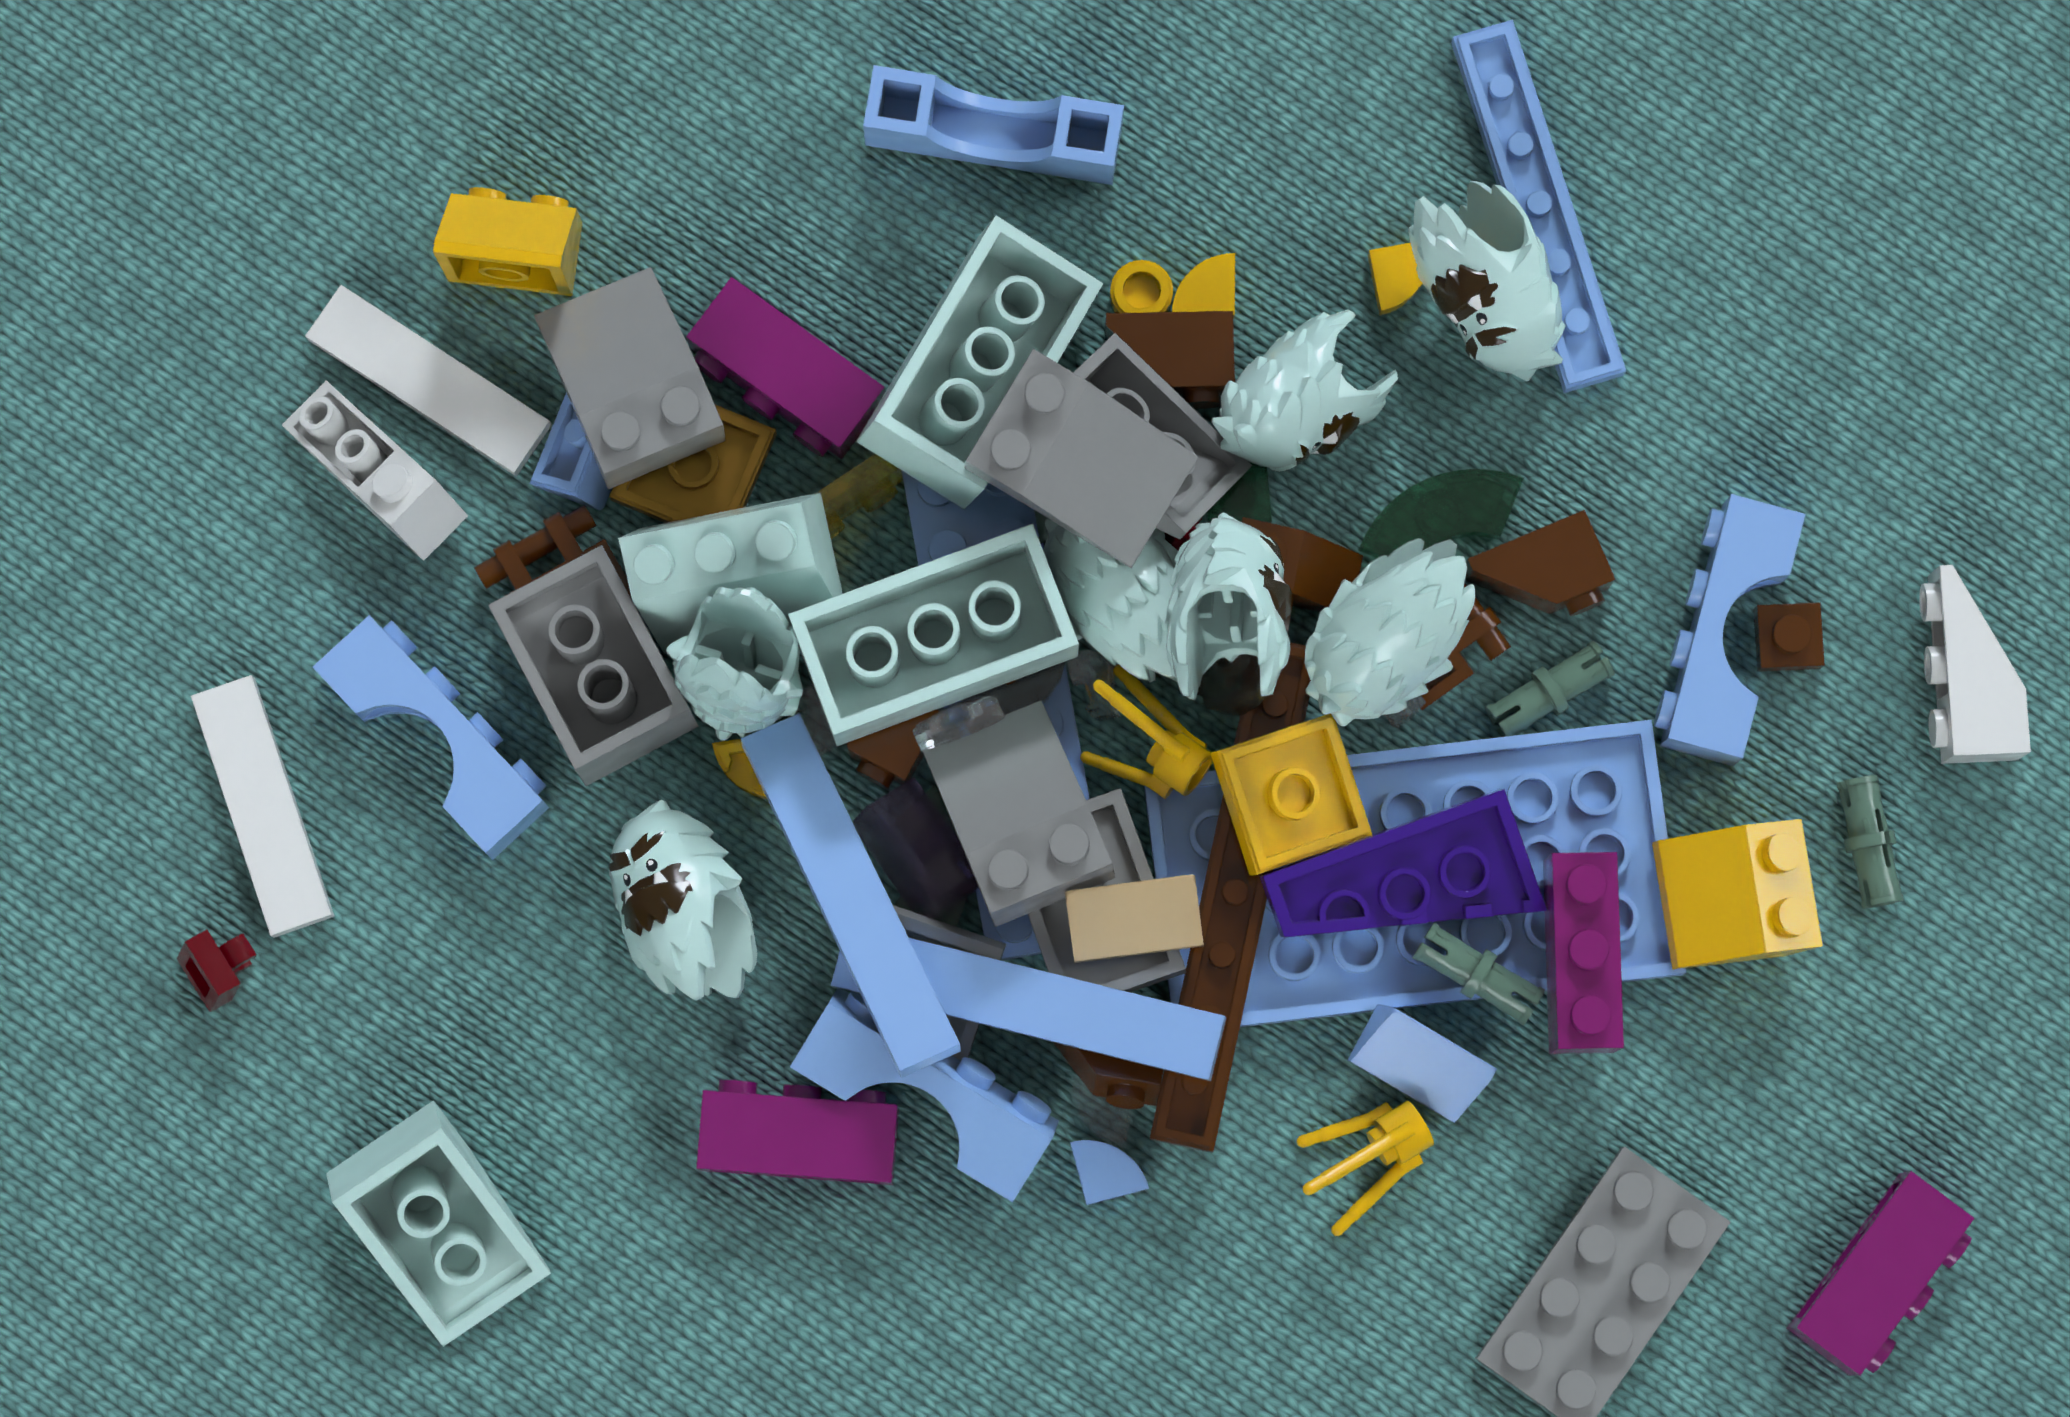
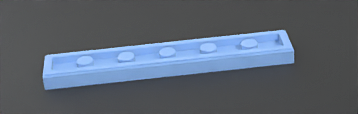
[1451,19,1626,393]
[741,713,961,1078]
[831,938,1226,1081]

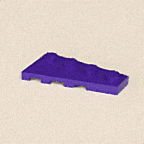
[1259,789,1547,938]

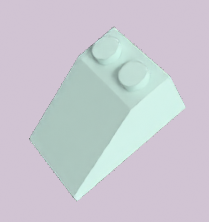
[326,1100,551,1347]

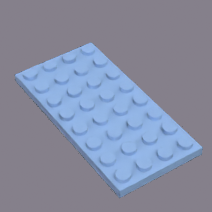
[1144,720,1686,1027]

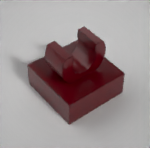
[177,929,257,1012]

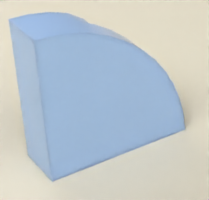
[1070,1140,1149,1206]

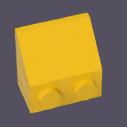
[433,187,582,296]
[1652,819,1823,970]

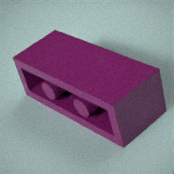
[686,277,886,460]
[1543,852,1624,1054]
[696,1080,899,1185]
[1786,1171,1975,1376]

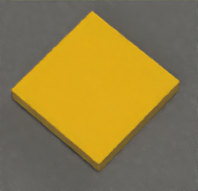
[1210,713,1372,876]

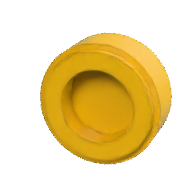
[1110,260,1173,313]

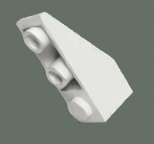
[282,381,468,561]
[1919,565,2031,764]

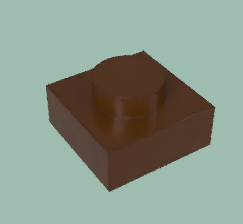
[1753,602,1825,672]

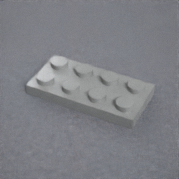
[1475,1146,1731,1417]

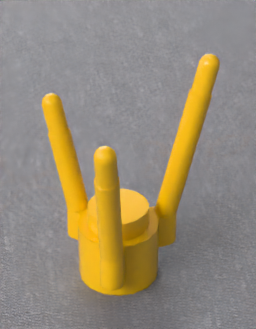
[1080,664,1213,799]
[1296,1101,1434,1236]

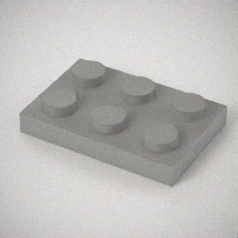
[1028,788,1186,992]

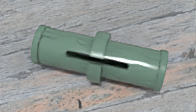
[1485,641,1615,737]
[1837,775,1904,909]
[1412,922,1545,1026]

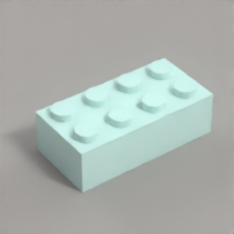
[856,216,1103,509]
[788,524,1079,747]

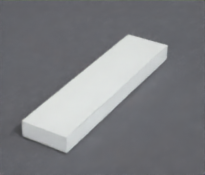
[305,285,552,477]
[191,675,335,938]

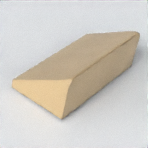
[1065,874,1204,963]

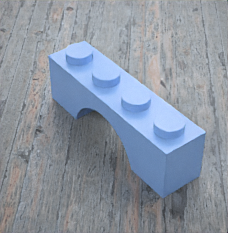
[863,65,1124,185]
[1654,494,1806,766]
[313,615,549,860]
[790,988,1059,1202]

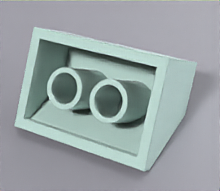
[618,492,843,653]

